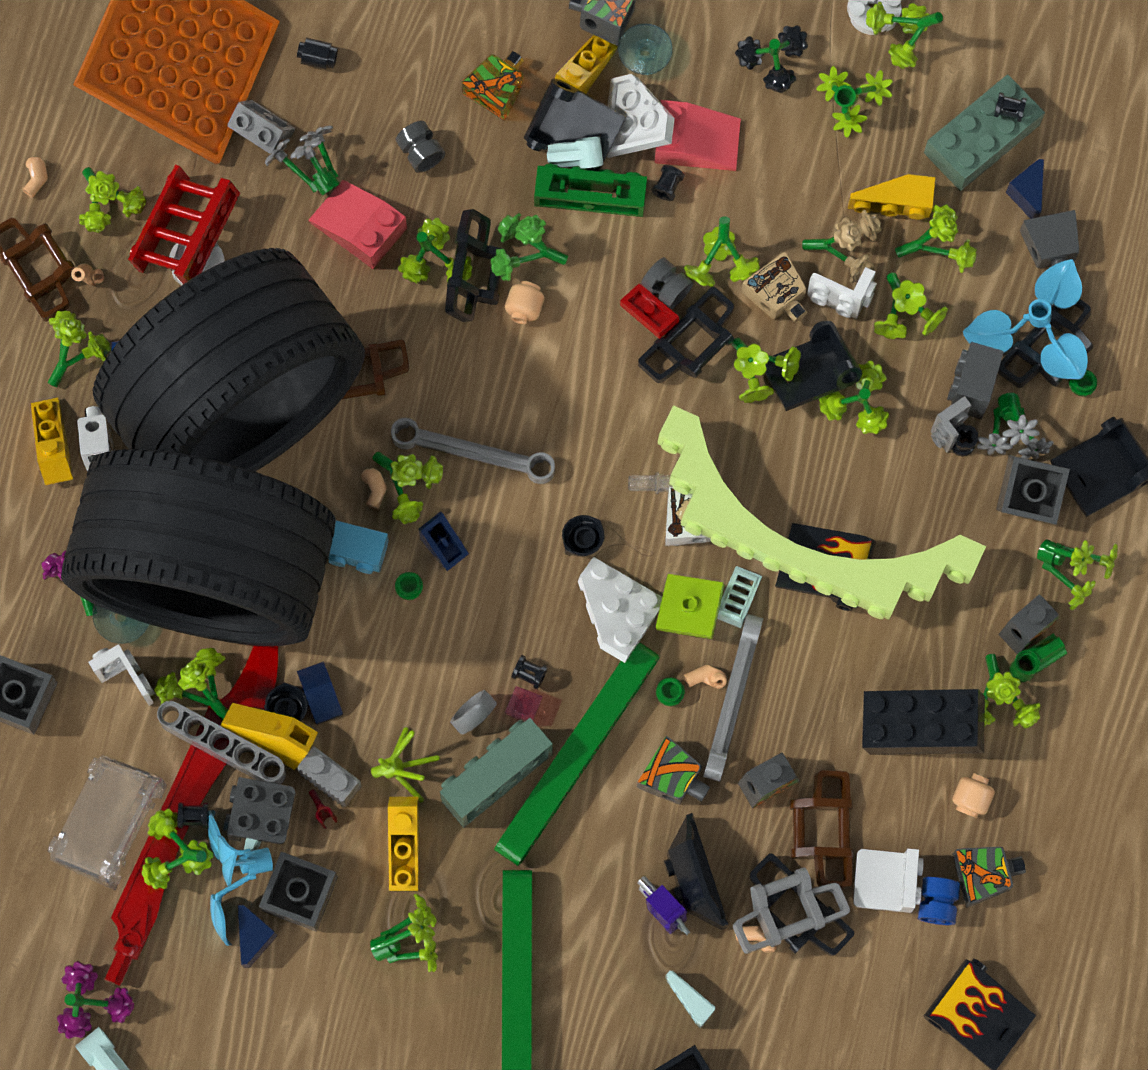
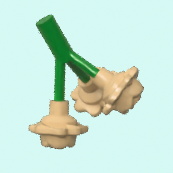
[802,210,882,283]

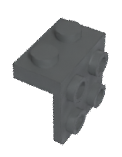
[224,777,295,844]

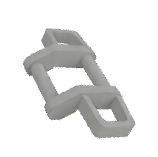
[733,867,850,954]

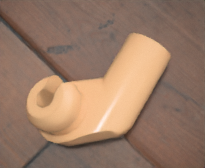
[22,157,48,198]
[71,264,104,286]
[361,468,387,510]
[684,665,727,689]
[736,926,777,953]

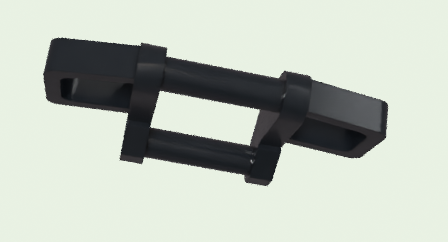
[445,209,507,322]
[638,287,735,383]
[998,299,1093,388]
[749,853,854,956]

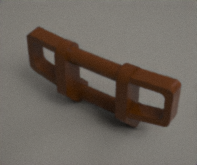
[0,218,76,322]
[341,339,409,400]
[790,770,854,888]

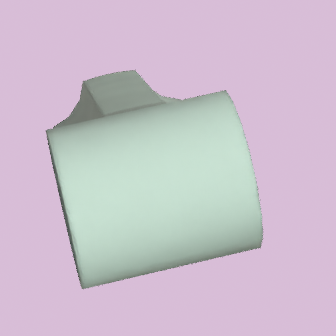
[547,137,604,168]
[75,1027,130,1070]

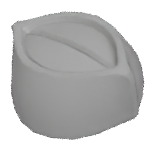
[450,690,497,735]

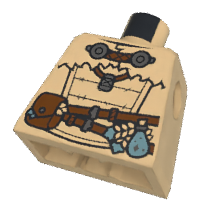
[741,252,807,323]

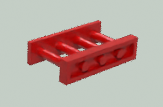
[128,164,240,284]

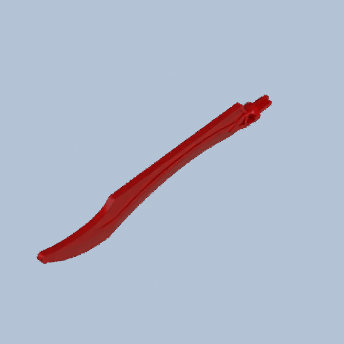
[105,645,278,986]

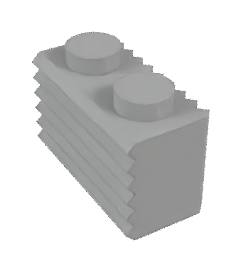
[298,746,362,808]

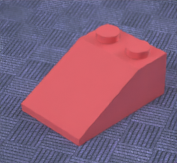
[655,100,741,171]
[308,180,407,269]

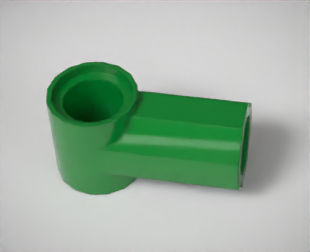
[1010,633,1067,682]

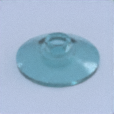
[618,24,672,75]
[92,604,149,644]

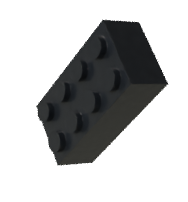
[862,689,985,755]

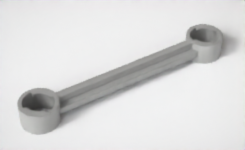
[391,418,555,484]
[704,614,764,781]

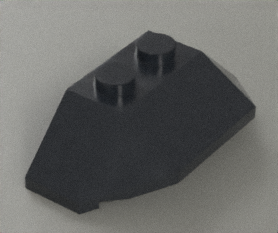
[664,813,729,930]

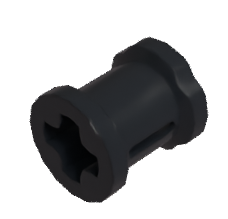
[994,92,1027,123]
[651,165,685,201]
[952,425,978,457]
[511,655,548,690]
[178,802,208,829]

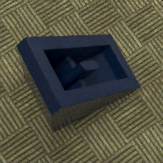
[1006,159,1044,219]
[418,511,469,571]
[297,661,343,725]
[238,905,277,968]

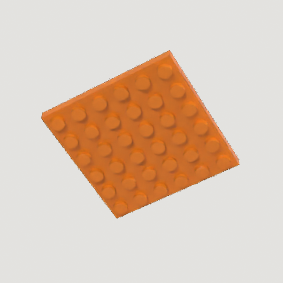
[73,0,280,164]

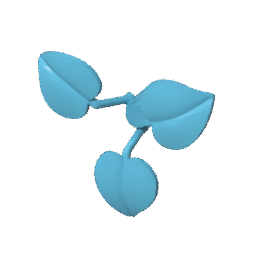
[963,259,1088,380]
[208,810,273,946]

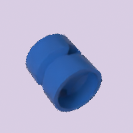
[918,877,961,925]

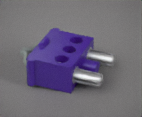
[638,876,690,935]

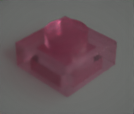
[505,686,543,722]

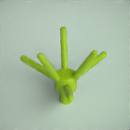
[371,727,440,803]

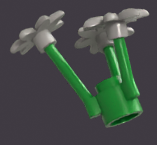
[265,126,340,196]
[977,393,1054,460]

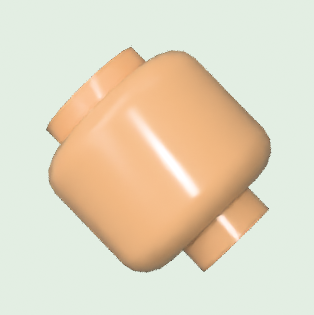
[505,281,545,324]
[952,773,995,818]

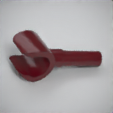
[308,789,337,829]

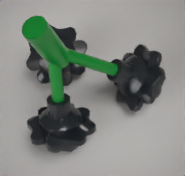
[735,25,808,93]

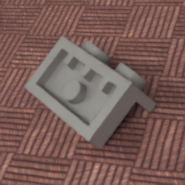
[227,100,296,153]
[930,396,971,453]

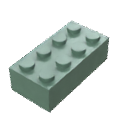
[924,74,1045,191]
[440,718,553,828]

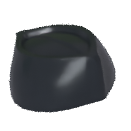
[562,515,604,557]
[264,683,308,722]

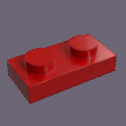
[620,283,679,339]

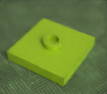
[656,574,724,639]

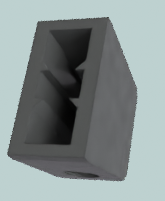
[1020,210,1079,269]

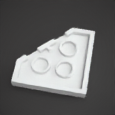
[607,74,675,158]
[578,557,662,663]

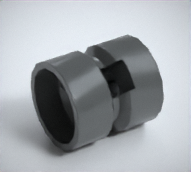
[396,120,445,173]
[641,257,694,309]

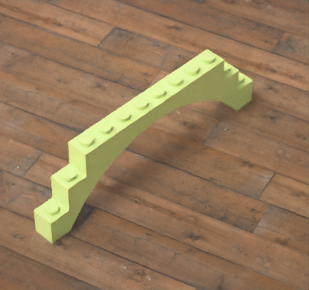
[658,405,986,620]

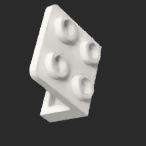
[807,267,877,319]
[88,644,155,706]
[853,849,923,913]

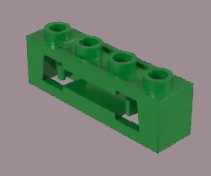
[534,164,647,217]

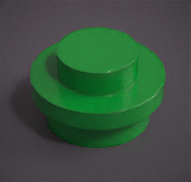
[1069,370,1097,397]
[395,572,423,600]
[656,678,685,707]

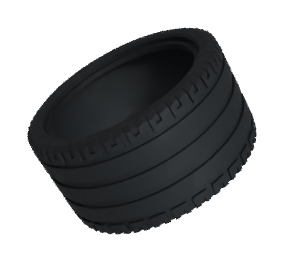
[93,248,365,472]
[61,449,336,646]

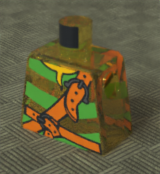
[461,51,524,121]

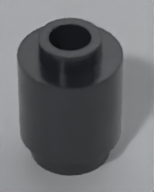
[297,37,338,70]

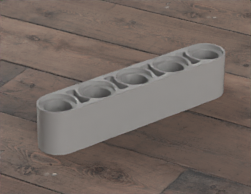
[157,701,286,784]

